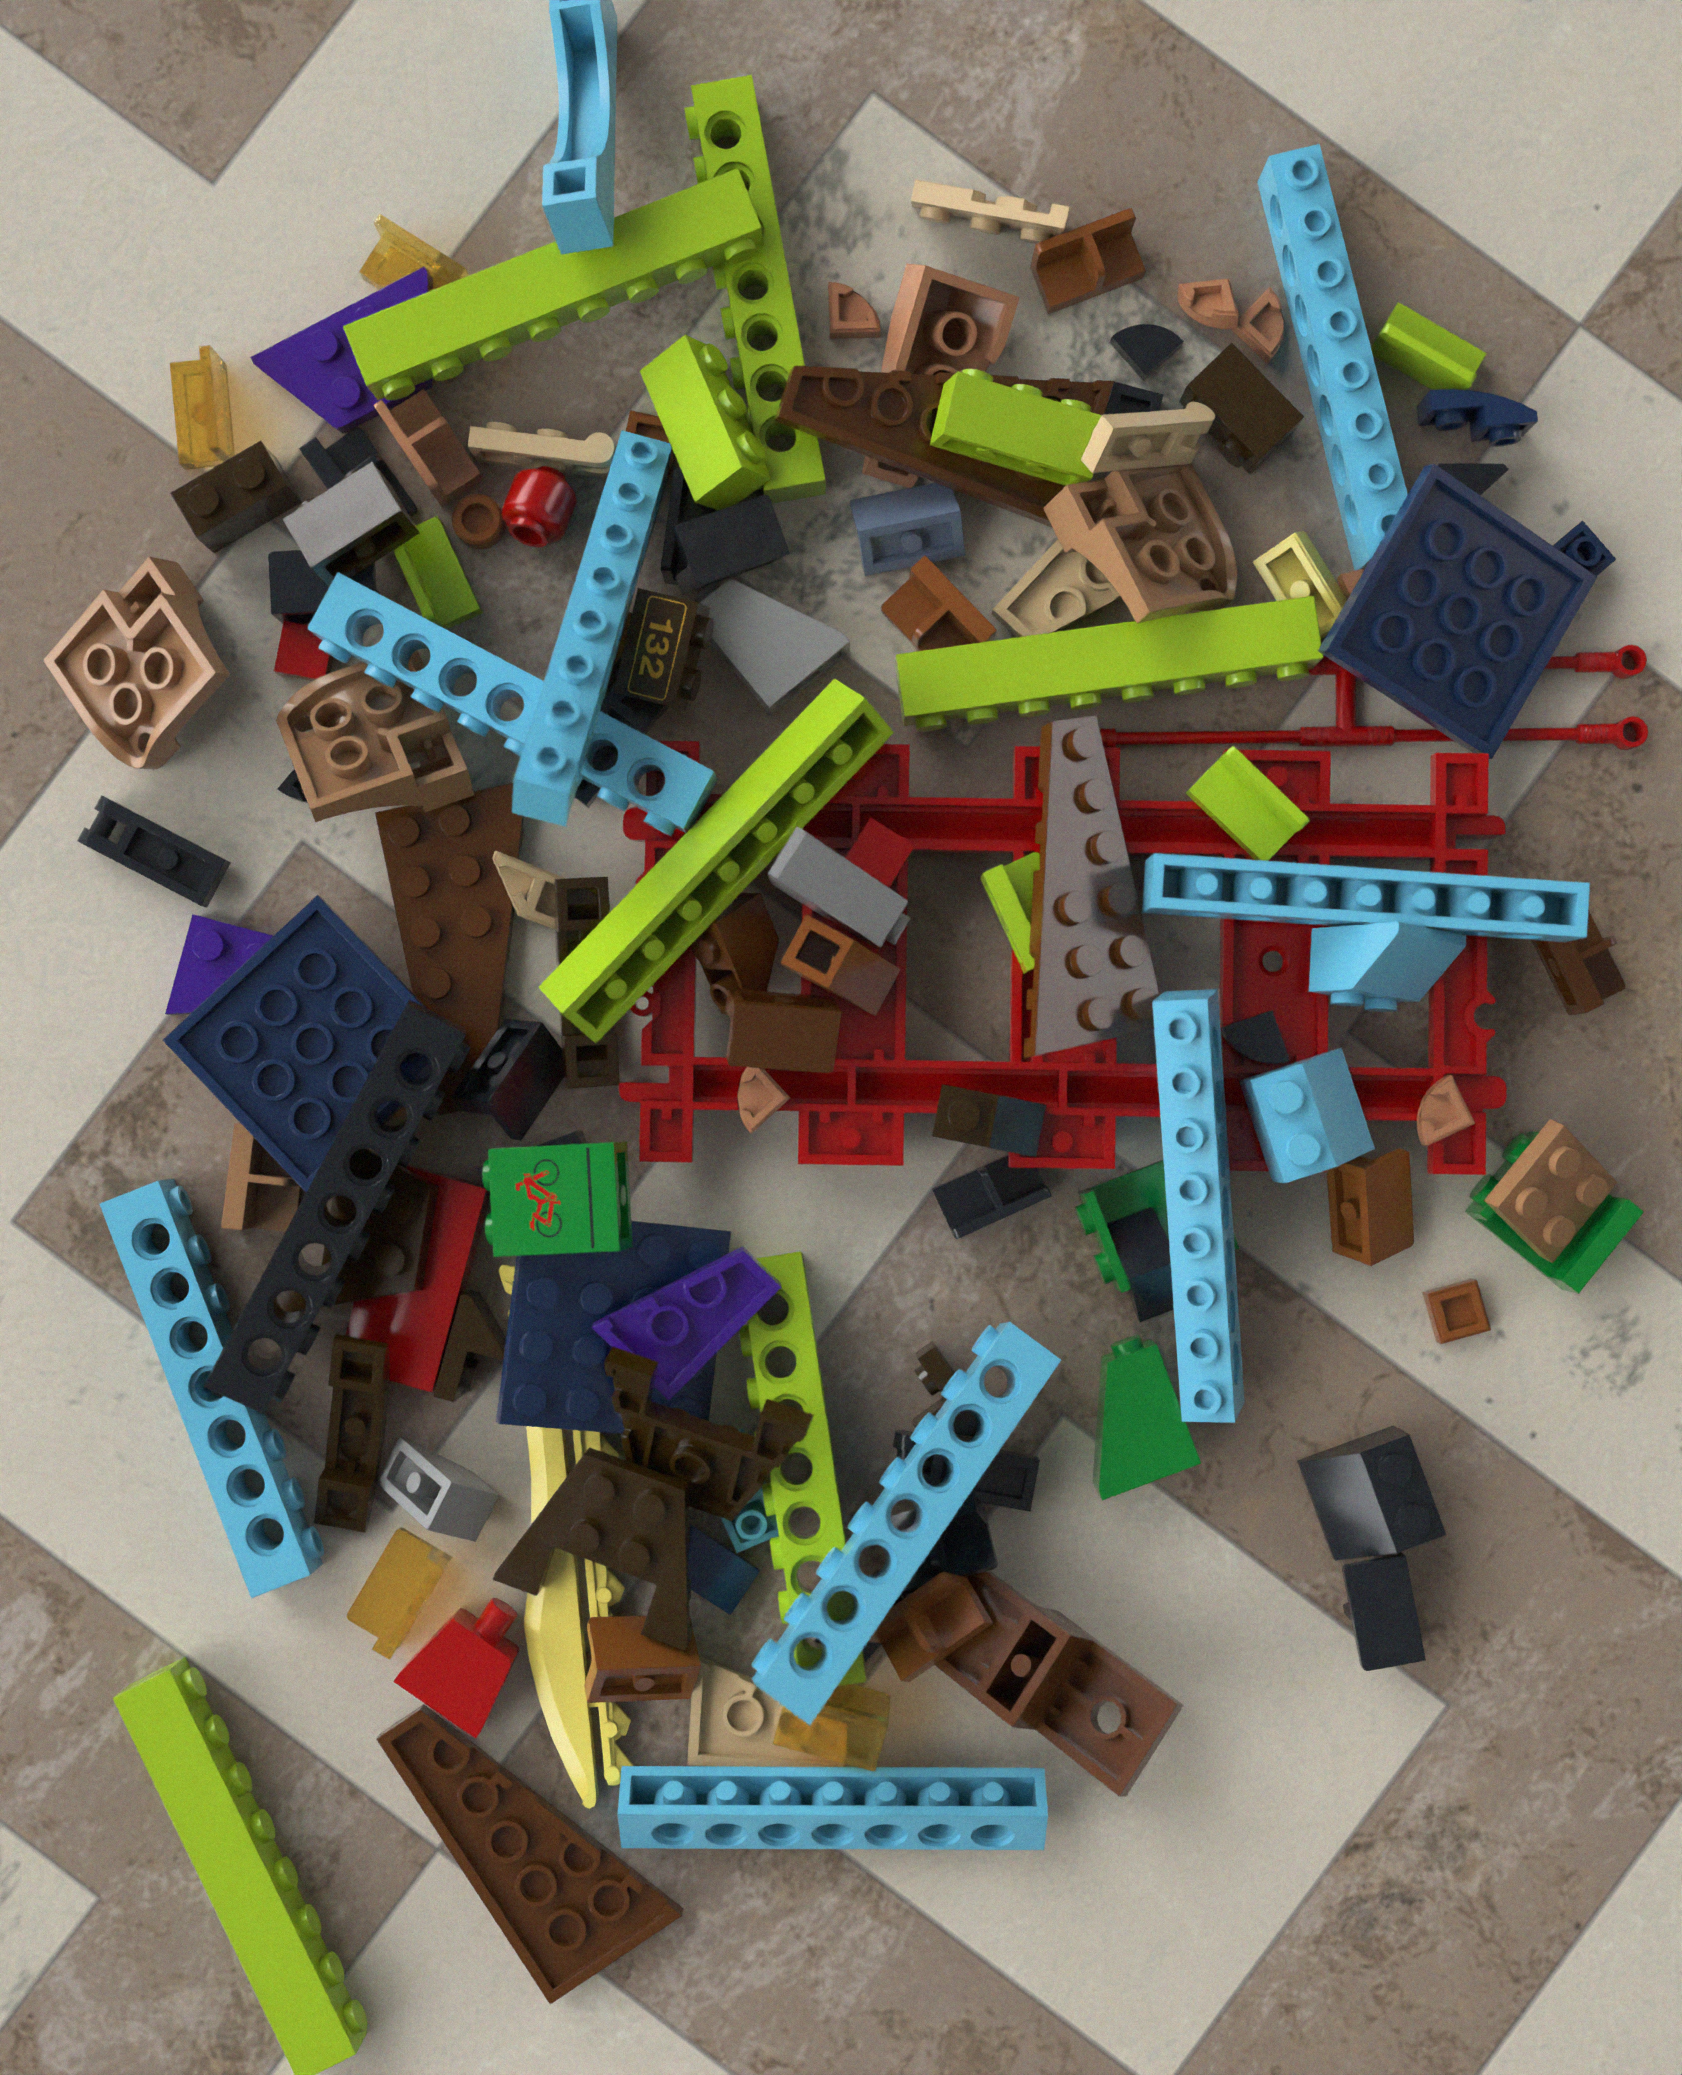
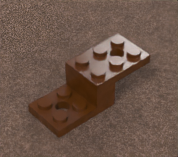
[935,1570,1184,1797]

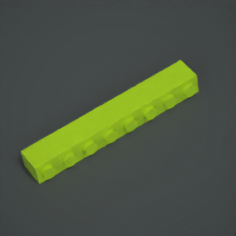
[343,168,764,400]
[895,596,1323,732]
[538,678,894,1043]
[112,1657,368,2075]

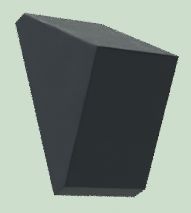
[1106,1206,1174,1322]

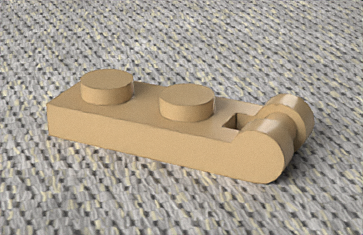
[1081,402,1215,473]
[468,422,616,478]

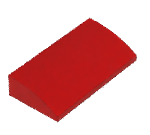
[345,1165,490,1392]

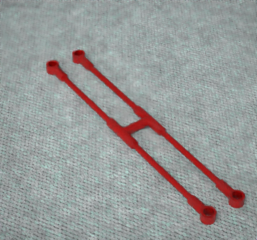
[1099,645,1648,750]

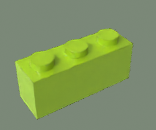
[640,334,771,510]
[930,369,1102,486]

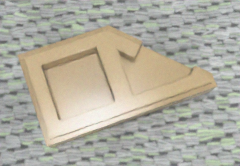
[492,851,567,930]

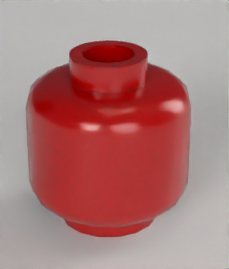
[501,466,577,548]

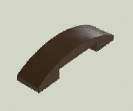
[554,877,620,1089]
[314,1334,390,1533]

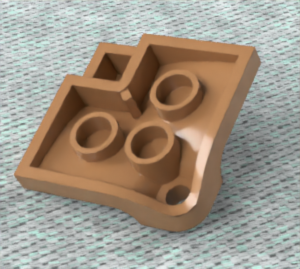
[1043,463,1237,623]
[43,556,230,770]
[276,650,474,822]

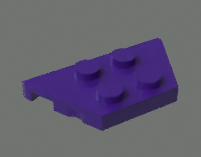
[250,267,433,433]

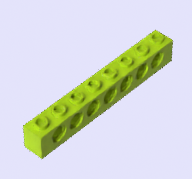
[684,75,826,504]
[739,1251,867,1686]

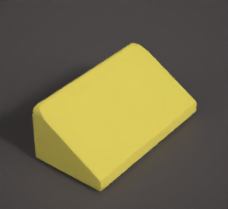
[1253,531,1347,640]

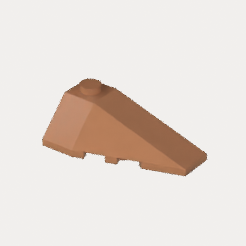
[862,263,1020,488]

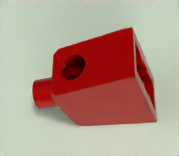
[393,1598,520,1739]

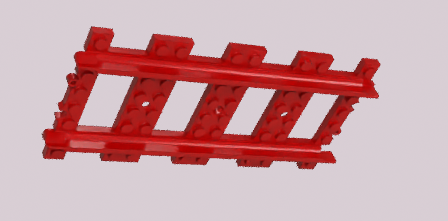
[619,740,1507,1175]

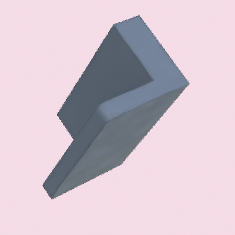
[850,483,966,576]

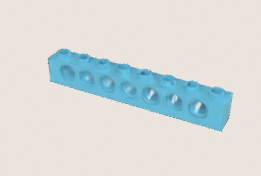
[1257,144,1408,571]
[512,430,672,827]
[307,572,719,836]
[1142,853,1590,942]
[1153,989,1245,1423]
[99,1179,324,1598]
[751,1322,1061,1725]
[618,1766,1048,1850]

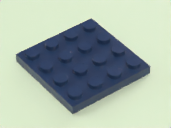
[1318,464,1597,759]
[163,895,433,1192]
[496,1220,731,1434]

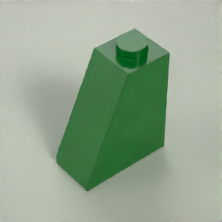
[1093,1335,1201,1501]

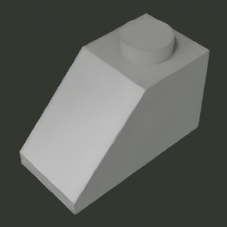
[376,1437,499,1542]

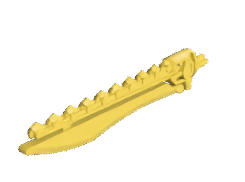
[498,1264,633,1809]

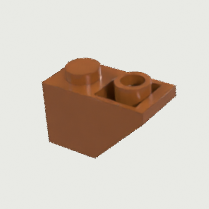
[780,915,901,1016]

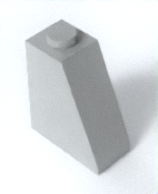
[693,578,850,716]
[768,827,911,950]

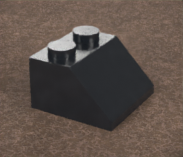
[1297,1425,1446,1561]

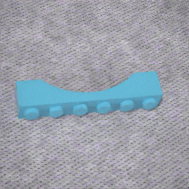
[542,0,617,254]

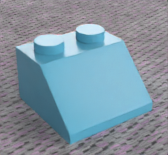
[1309,921,1466,1012]
[1239,1048,1375,1184]

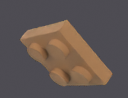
[1484,1119,1618,1263]

